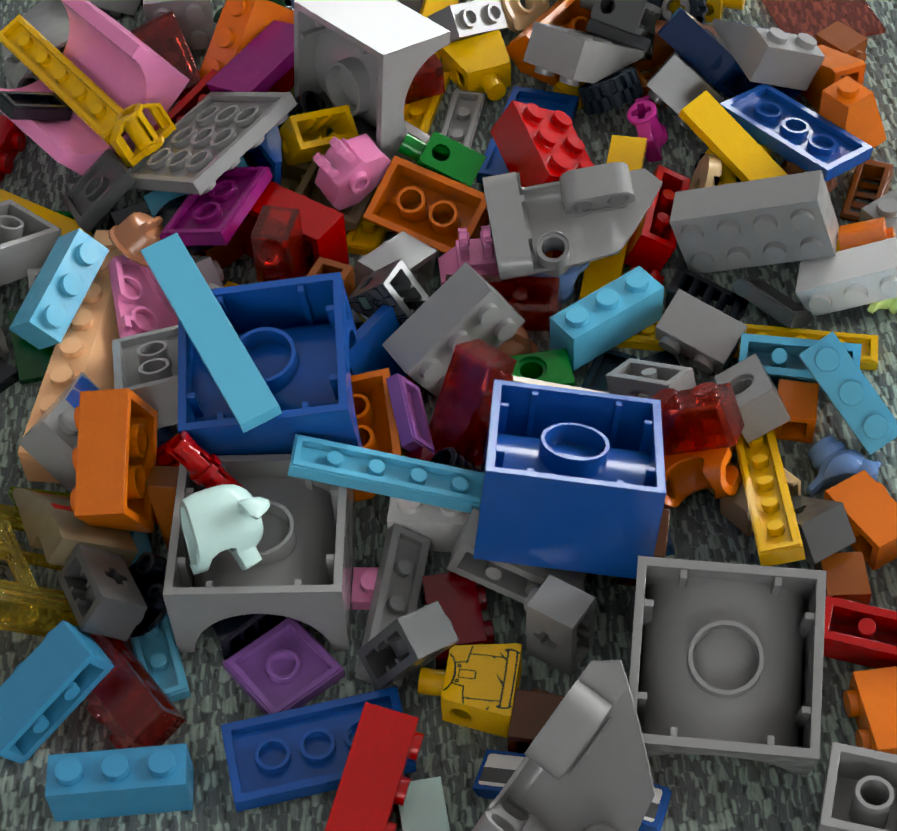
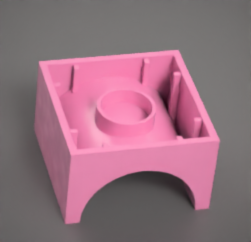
[0,0,190,176]

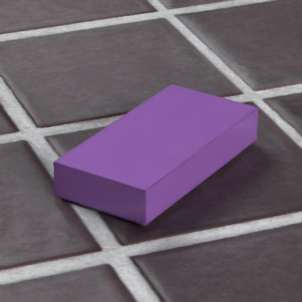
[386,373,435,455]

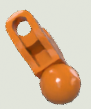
[663,416,742,509]

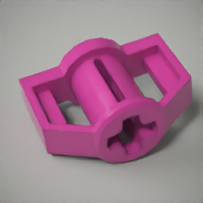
[627,95,668,162]

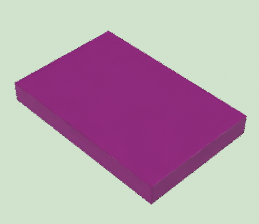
[206,20,294,92]
[159,166,273,246]

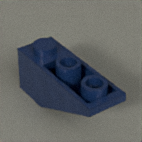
[658,7,758,99]

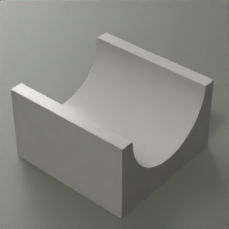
[294,0,450,163]
[163,454,356,653]
[629,556,827,776]

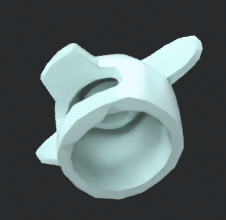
[179,484,270,575]

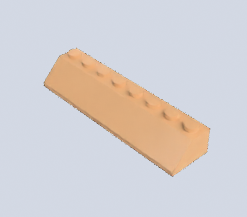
[17,230,123,483]

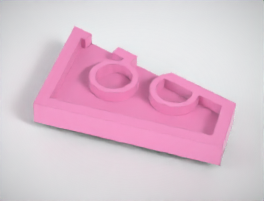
[108,255,178,338]

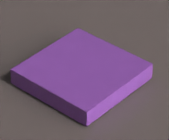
[222,617,345,715]

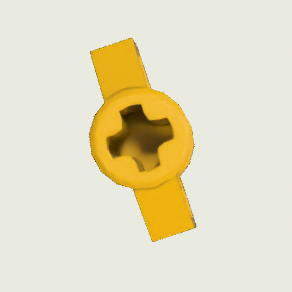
[109,103,177,167]

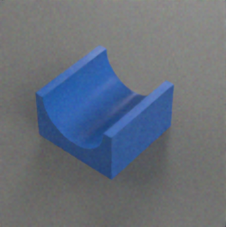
[178,272,363,456]
[473,379,666,579]

